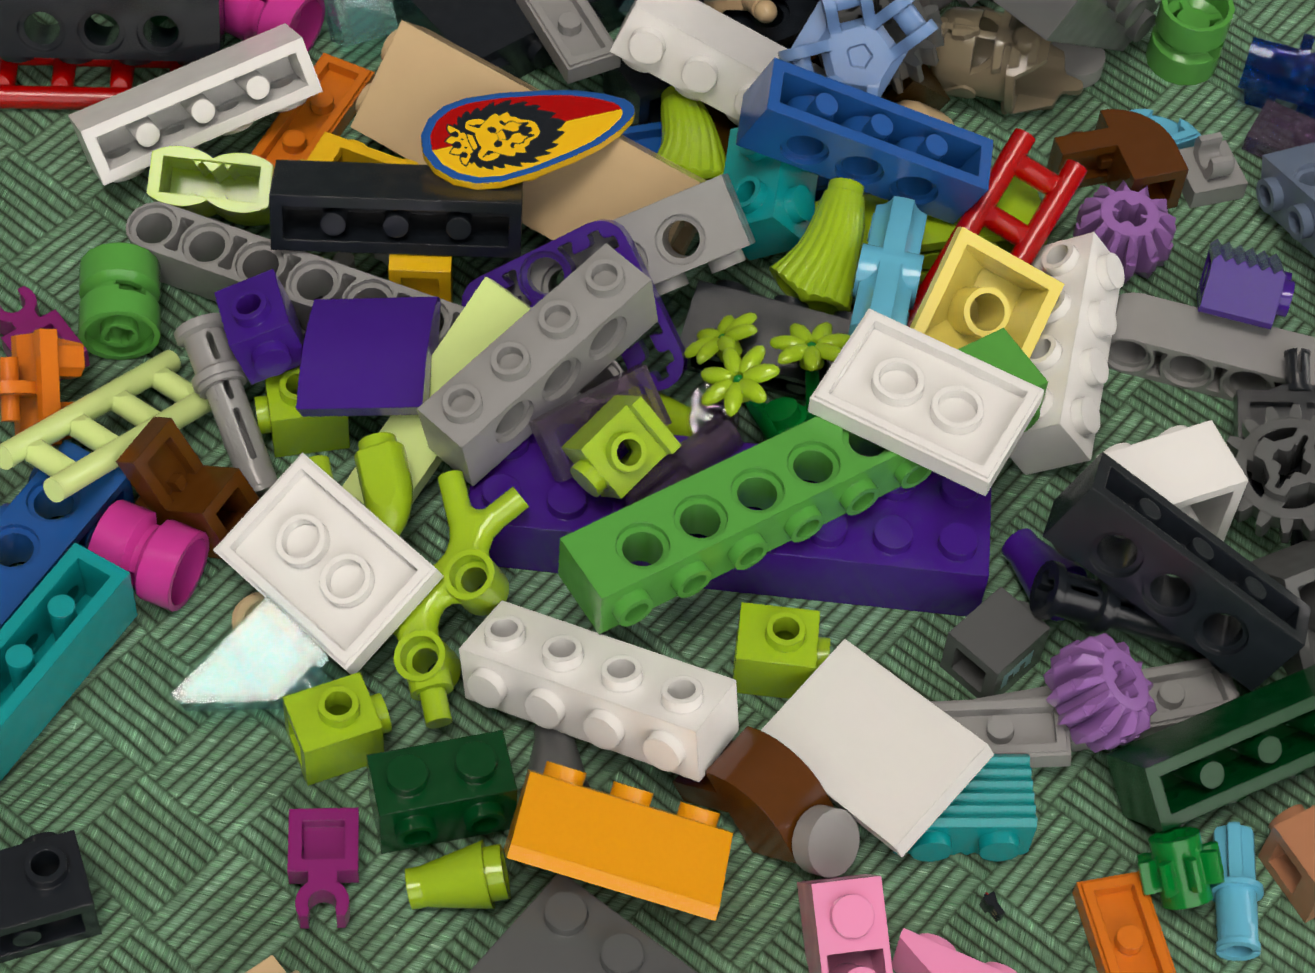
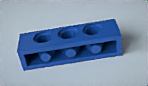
[736,57,993,224]
[0,440,135,629]

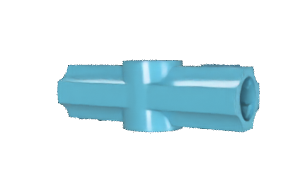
[848,196,927,336]

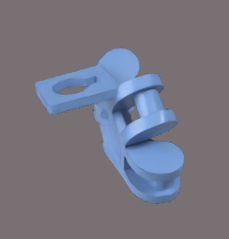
[778,0,939,97]

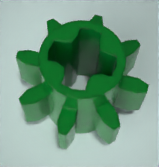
[1137,827,1225,910]

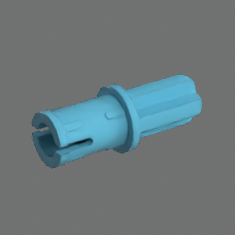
[1211,822,1264,961]

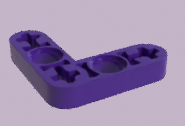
[461,219,688,391]

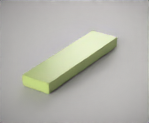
[342,277,532,505]

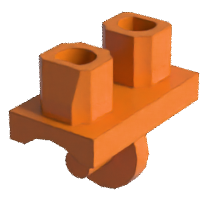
[0,329,85,446]

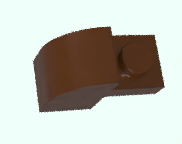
[1047,109,1189,209]
[116,417,260,559]
[672,726,834,864]

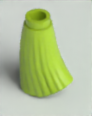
[657,85,726,180]
[769,178,865,315]

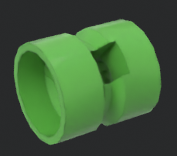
[1145,0,1235,85]
[78,242,161,360]

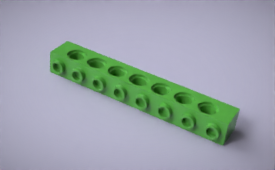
[558,328,1048,635]

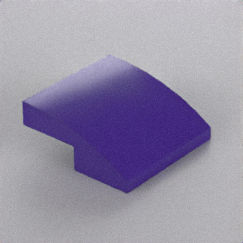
[296,297,441,417]

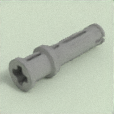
[173,313,278,498]

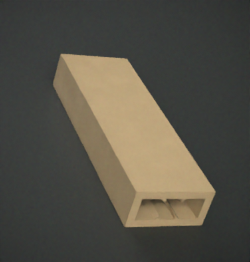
[350,20,707,256]

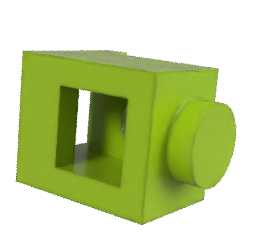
[561,395,682,499]

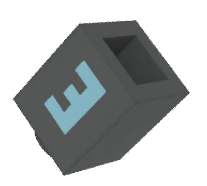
[940,587,1050,698]

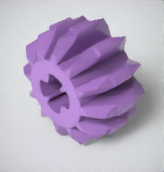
[1073,180,1176,284]
[1043,633,1157,753]

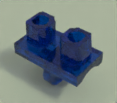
[1238,33,1315,124]

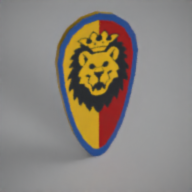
[421,90,635,190]

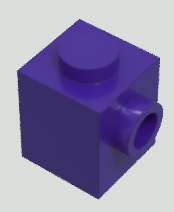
[214,269,304,385]

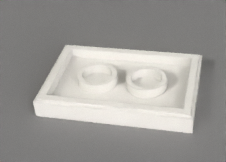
[808,309,1045,496]
[213,452,444,674]
[761,639,994,857]

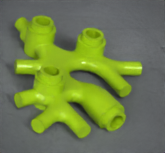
[309,432,529,729]

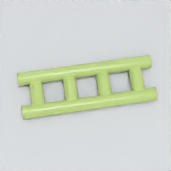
[0,350,212,503]

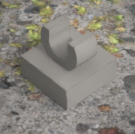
[1179,132,1248,208]

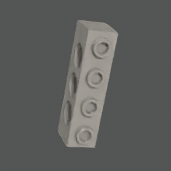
[507,173,756,306]
[417,243,658,486]

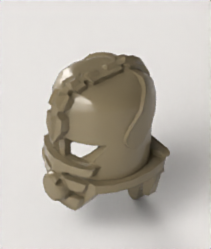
[930,6,1083,115]

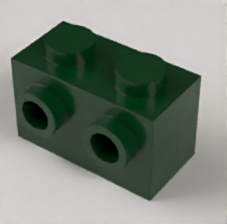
[366,730,517,854]

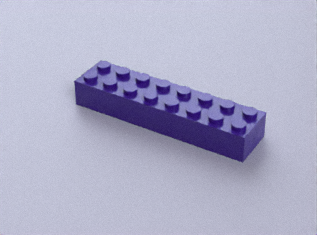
[469,421,992,617]

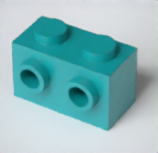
[723,127,818,260]

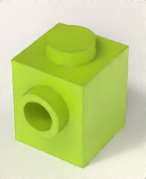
[254,366,350,458]
[732,602,831,699]
[282,672,392,786]

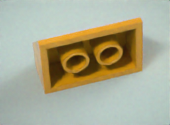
[504,761,733,921]

